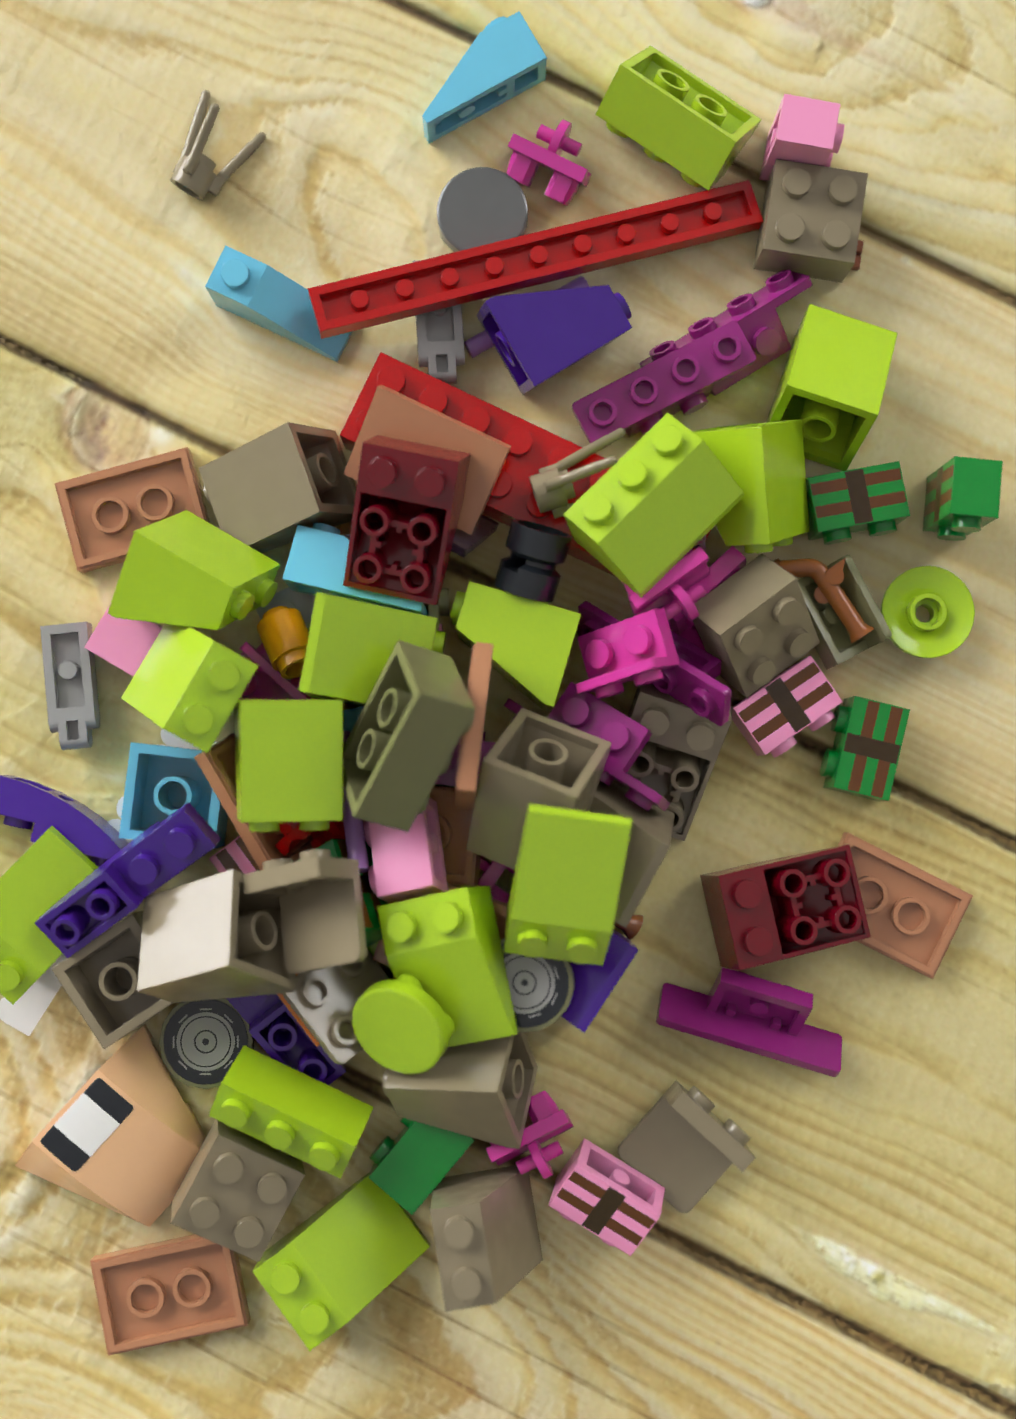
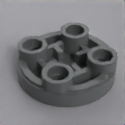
[437,167,528,252]

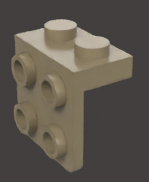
[243,849,367,974]
[282,948,390,1065]
[618,1080,756,1213]

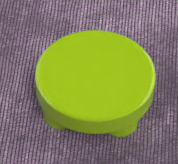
[352,974,455,1074]

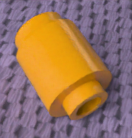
[257,606,309,679]

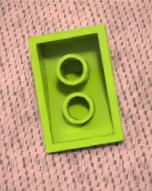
[504,804,632,966]
[0,826,98,1005]
[377,886,518,1047]
[252,1172,430,1351]

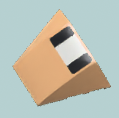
[15,1024,206,1227]

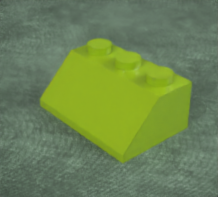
[595,46,761,190]
[563,413,744,598]
[208,1045,374,1179]

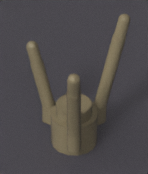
[170,90,266,200]
[529,428,626,519]

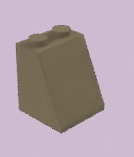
[199,422,356,553]
[466,708,612,870]
[589,781,675,927]
[137,869,296,1003]
[383,1032,538,1149]
[430,1165,543,1312]

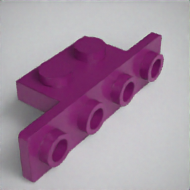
[639,270,813,396]
[572,320,756,444]
[578,601,731,727]
[503,682,670,812]
[656,967,842,1077]

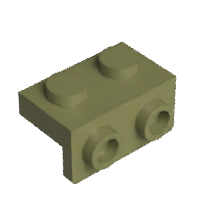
[798,555,892,670]

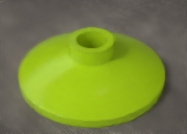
[881,566,975,658]

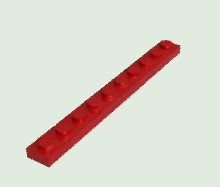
[308,180,763,339]

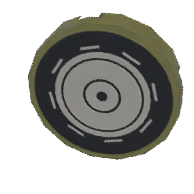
[500,938,576,1032]
[159,998,254,1089]

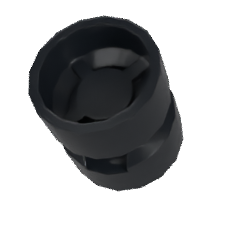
[494,519,572,602]

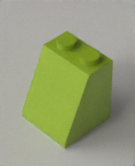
[766,304,897,471]
[692,419,809,553]
[108,510,281,630]
[450,581,581,712]
[299,592,446,707]
[121,624,258,753]
[234,700,343,832]

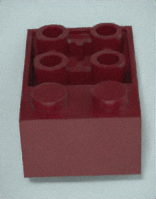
[343,435,471,605]
[700,845,871,971]

